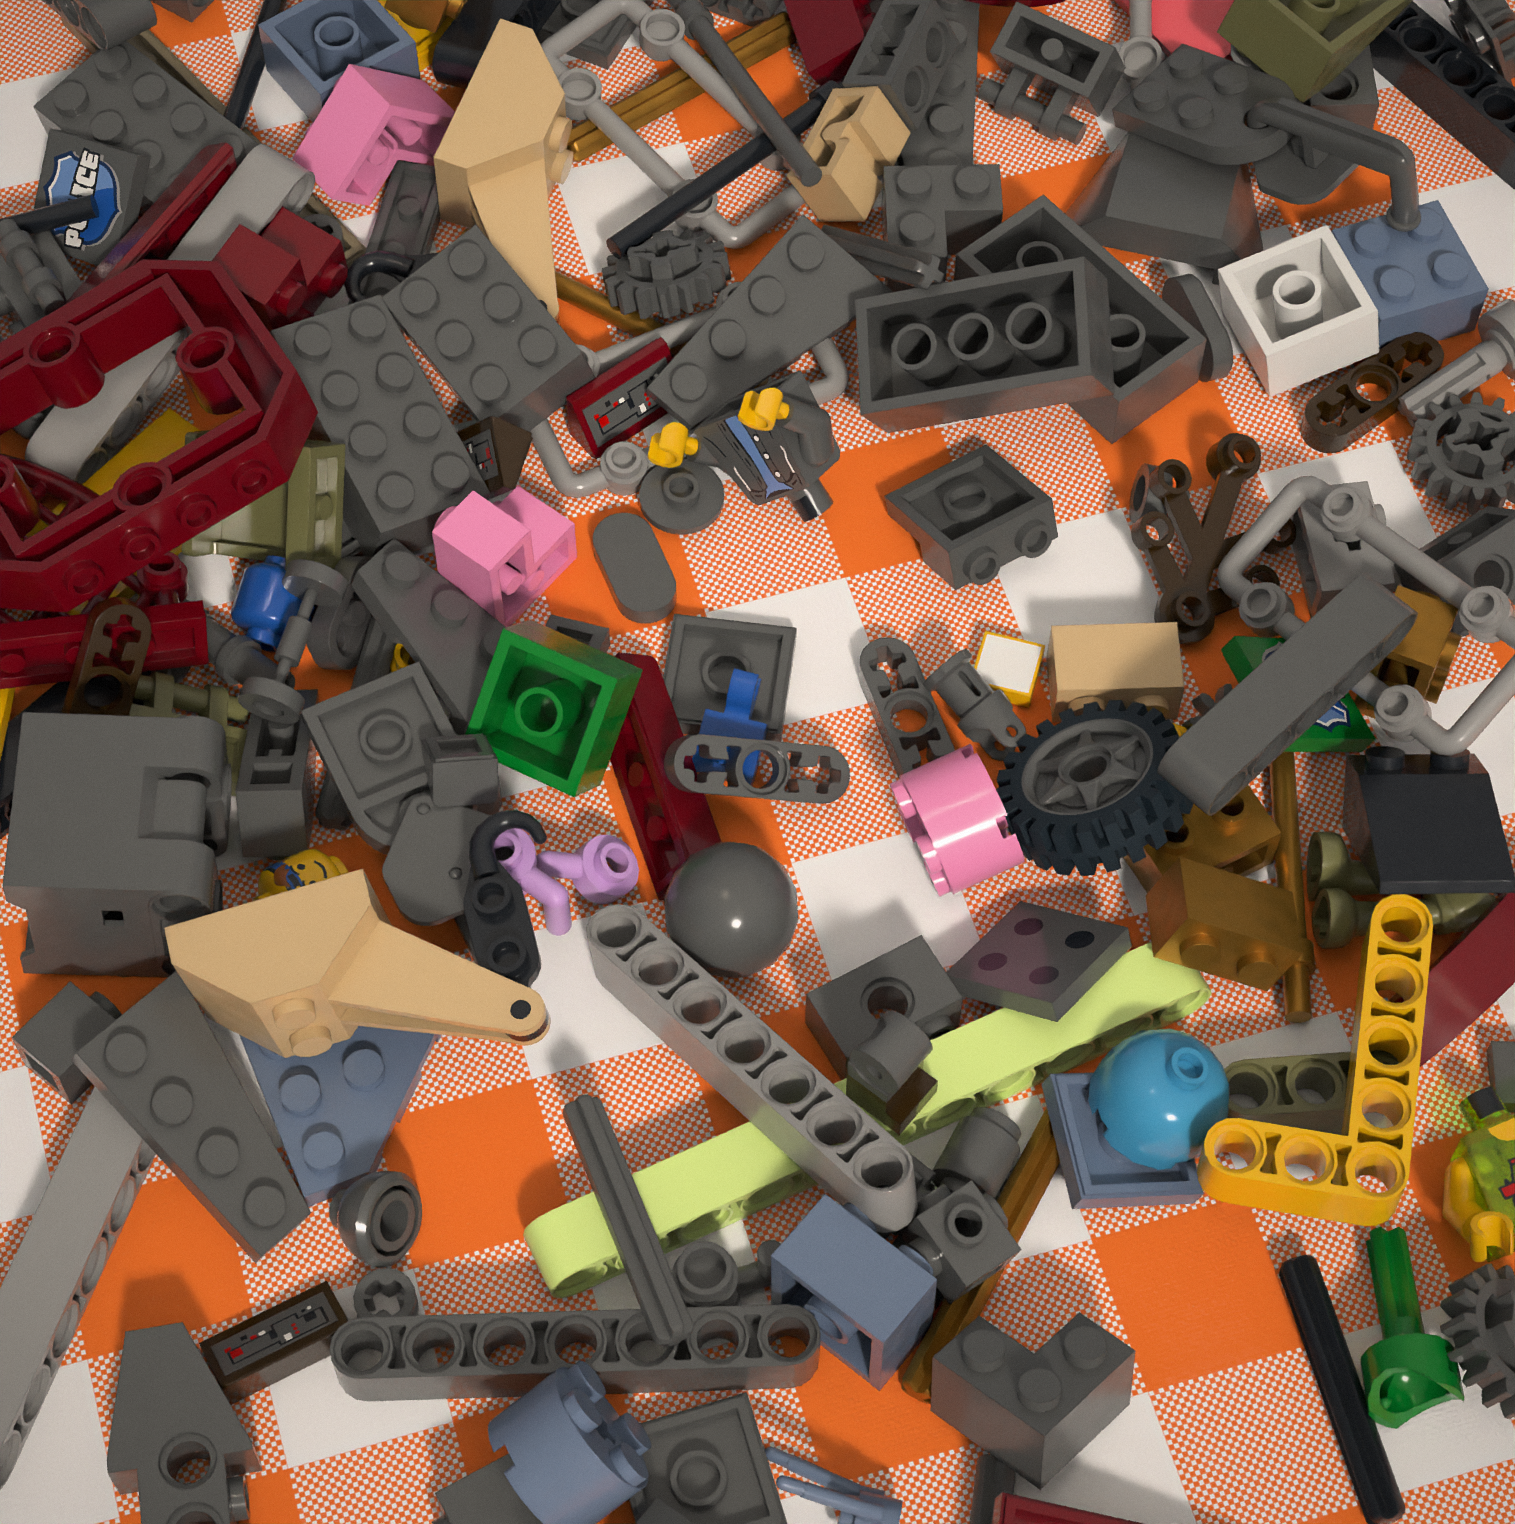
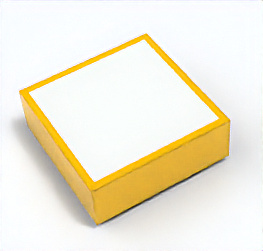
[974,631,1045,708]

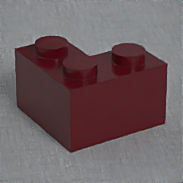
[212,207,348,332]

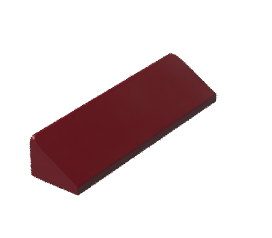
[66,142,237,304]
[610,652,722,900]

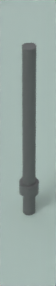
[667,0,822,187]

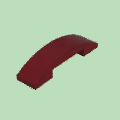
[1389,874,1515,1067]

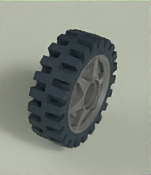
[996,700,1194,876]

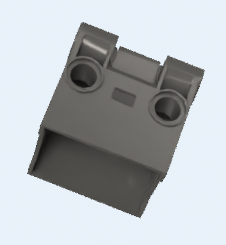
[2,712,232,977]

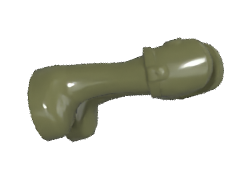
[1307,832,1497,949]

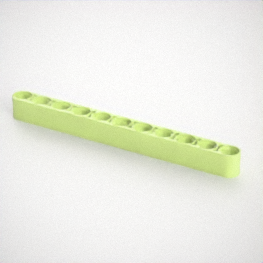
[523,942,1212,1298]

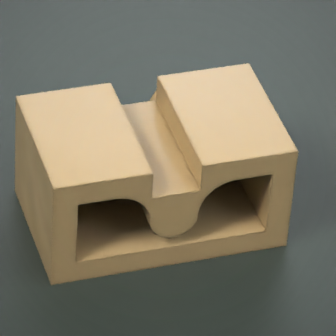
[786,86,911,222]
[1046,622,1184,723]

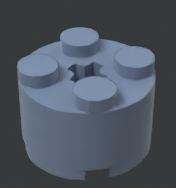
[488,1360,652,1524]

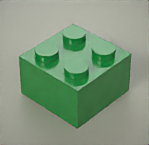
[465,620,643,797]

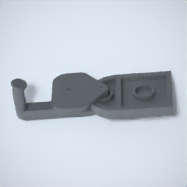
[1112,44,1421,232]
[301,661,514,965]

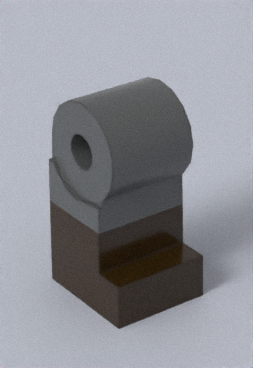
[846,1010,938,1135]

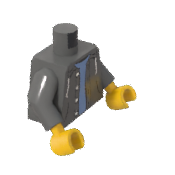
[648,371,840,522]

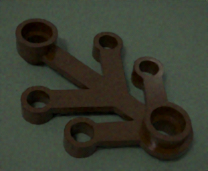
[1131,433,1296,645]

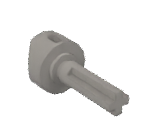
[1398,299,1515,427]

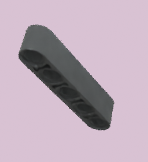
[1157,572,1418,816]

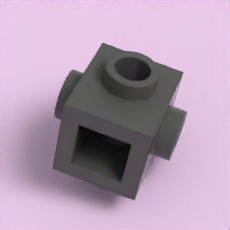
[901,1180,1022,1305]

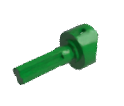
[1360,1227,1464,1429]

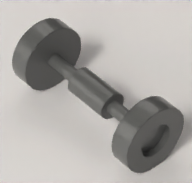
[238,559,348,724]

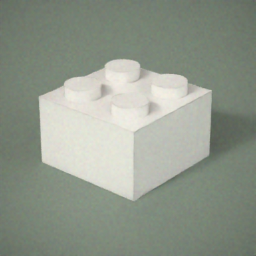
[1218,225,1379,397]

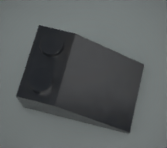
[1342,746,1515,894]

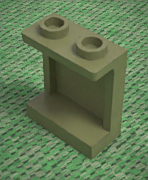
[182,430,346,571]

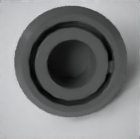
[329,1171,422,1268]

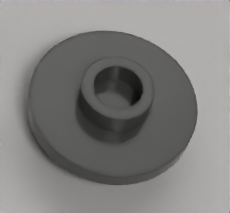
[639,459,724,535]

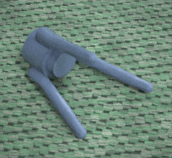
[765,1446,903,1524]

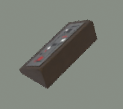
[457,416,533,500]
[199,1281,348,1405]

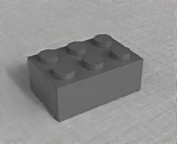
[382,224,596,432]

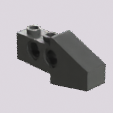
[107,1322,262,1524]

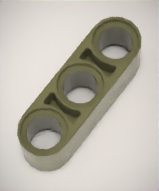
[1224,1050,1399,1135]

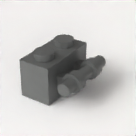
[978,1,1126,145]
[0,219,82,336]

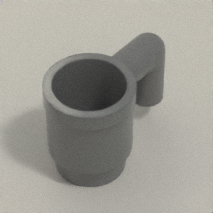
[672,1240,781,1307]

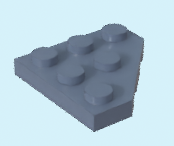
[239,1026,442,1207]

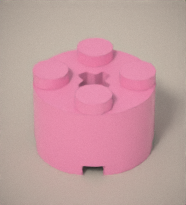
[889,744,1025,897]

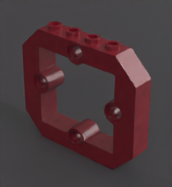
[0,259,318,613]

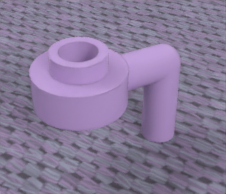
[470,828,572,936]
[522,835,639,904]

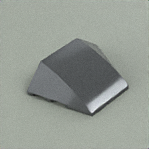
[1065,132,1263,285]

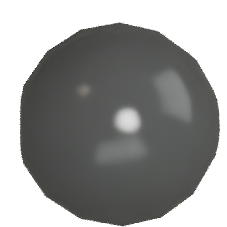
[664,842,798,978]

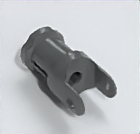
[923,648,1026,761]

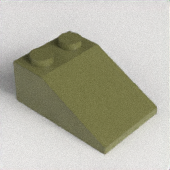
[1217,0,1413,103]

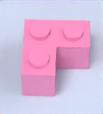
[293,64,455,206]
[432,486,577,627]

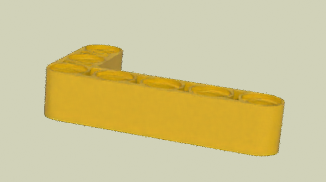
[1197,894,1433,1226]

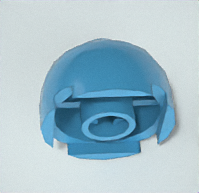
[1088,1029,1230,1170]

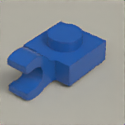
[692,668,769,786]

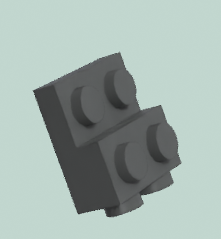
[884,445,1058,590]

